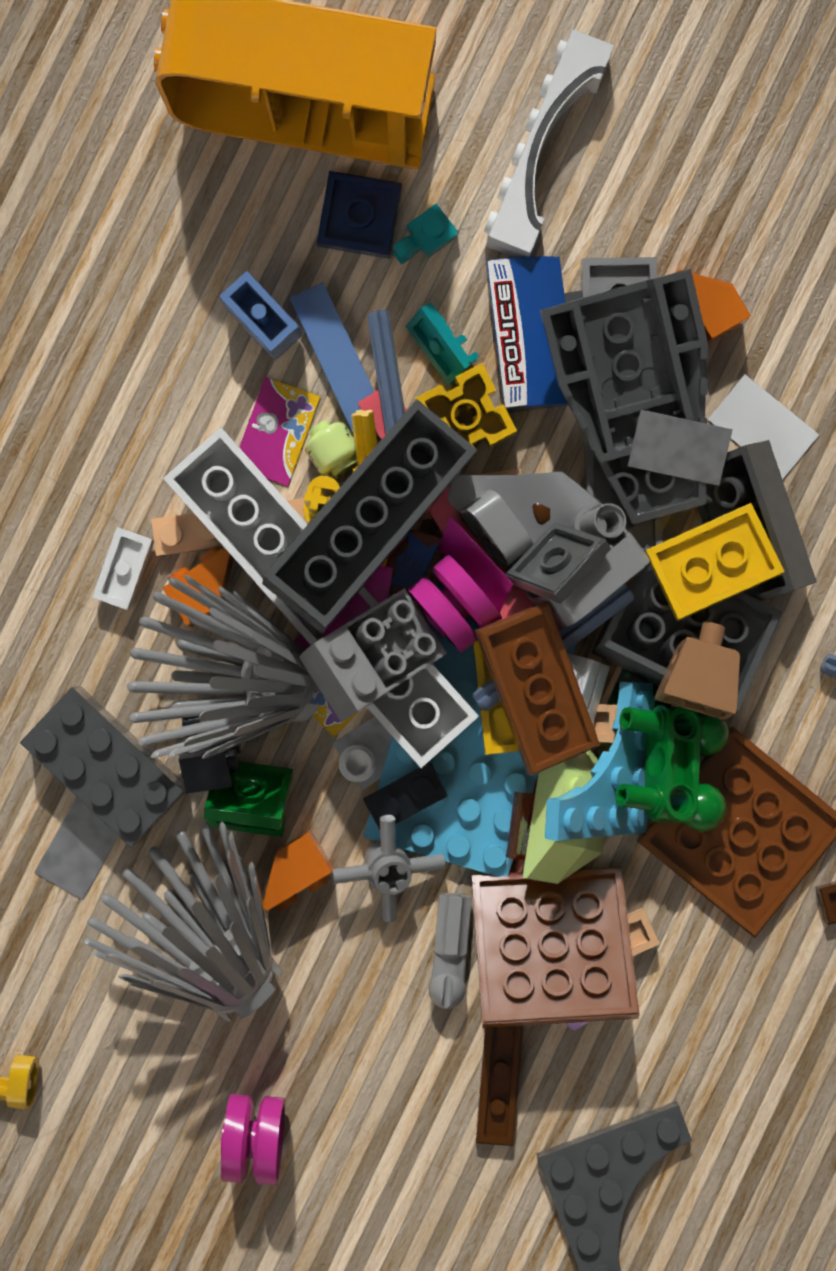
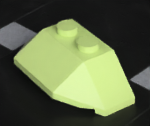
[522,750,605,884]

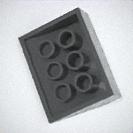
[591,545,782,713]

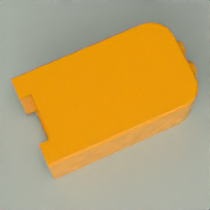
[154,0,437,170]

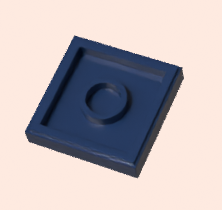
[317,171,402,259]

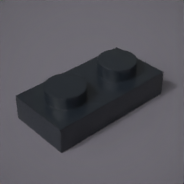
[363,762,448,830]

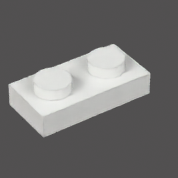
[92,527,154,610]

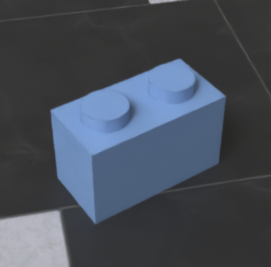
[219,271,302,361]

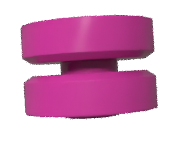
[407,555,502,653]
[221,1094,285,1186]

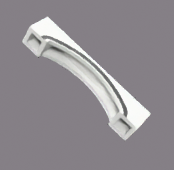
[484,29,614,257]

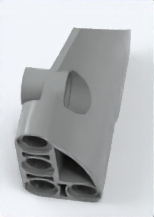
[447,471,650,629]

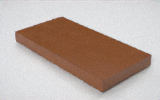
[475,602,600,776]

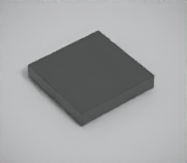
[505,522,611,604]

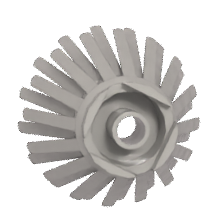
[127,575,321,759]
[83,821,281,1022]

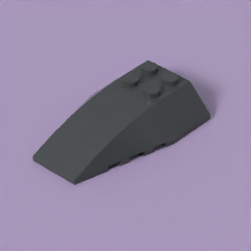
[540,269,708,524]

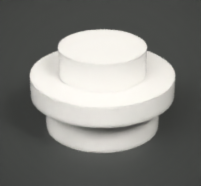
[339,745,376,782]

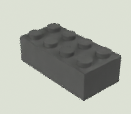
[20,687,186,847]

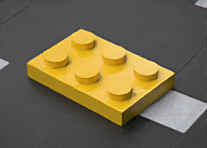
[645,503,785,621]

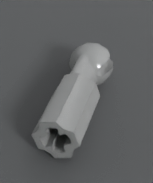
[428,893,472,1009]

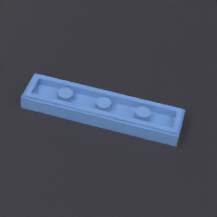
[290,282,374,433]

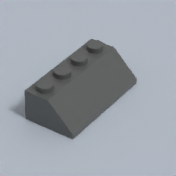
[698,440,817,601]

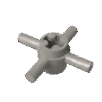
[331,815,445,922]

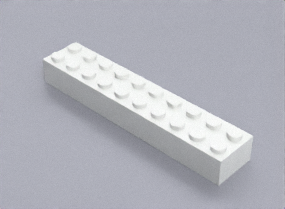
[163,427,479,768]

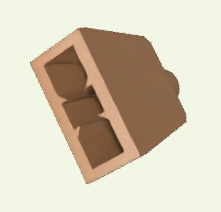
[654,622,740,720]

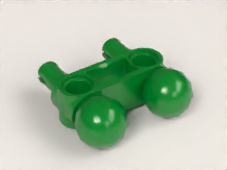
[615,705,730,832]

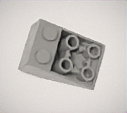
[298,588,447,722]

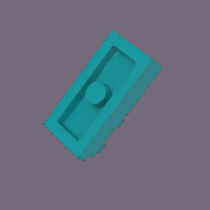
[405,302,479,386]

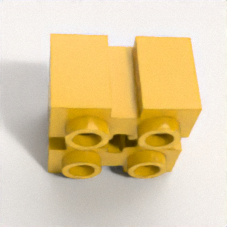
[415,363,517,457]

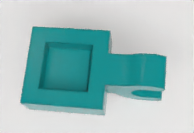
[392,203,459,265]

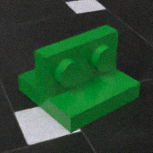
[204,761,293,837]

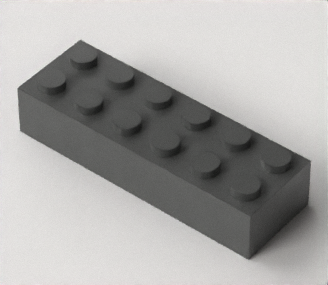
[262,399,477,635]

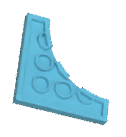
[545,682,655,841]

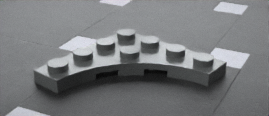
[536,1101,692,1271]

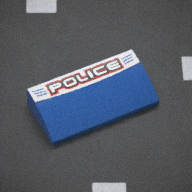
[486,256,569,413]

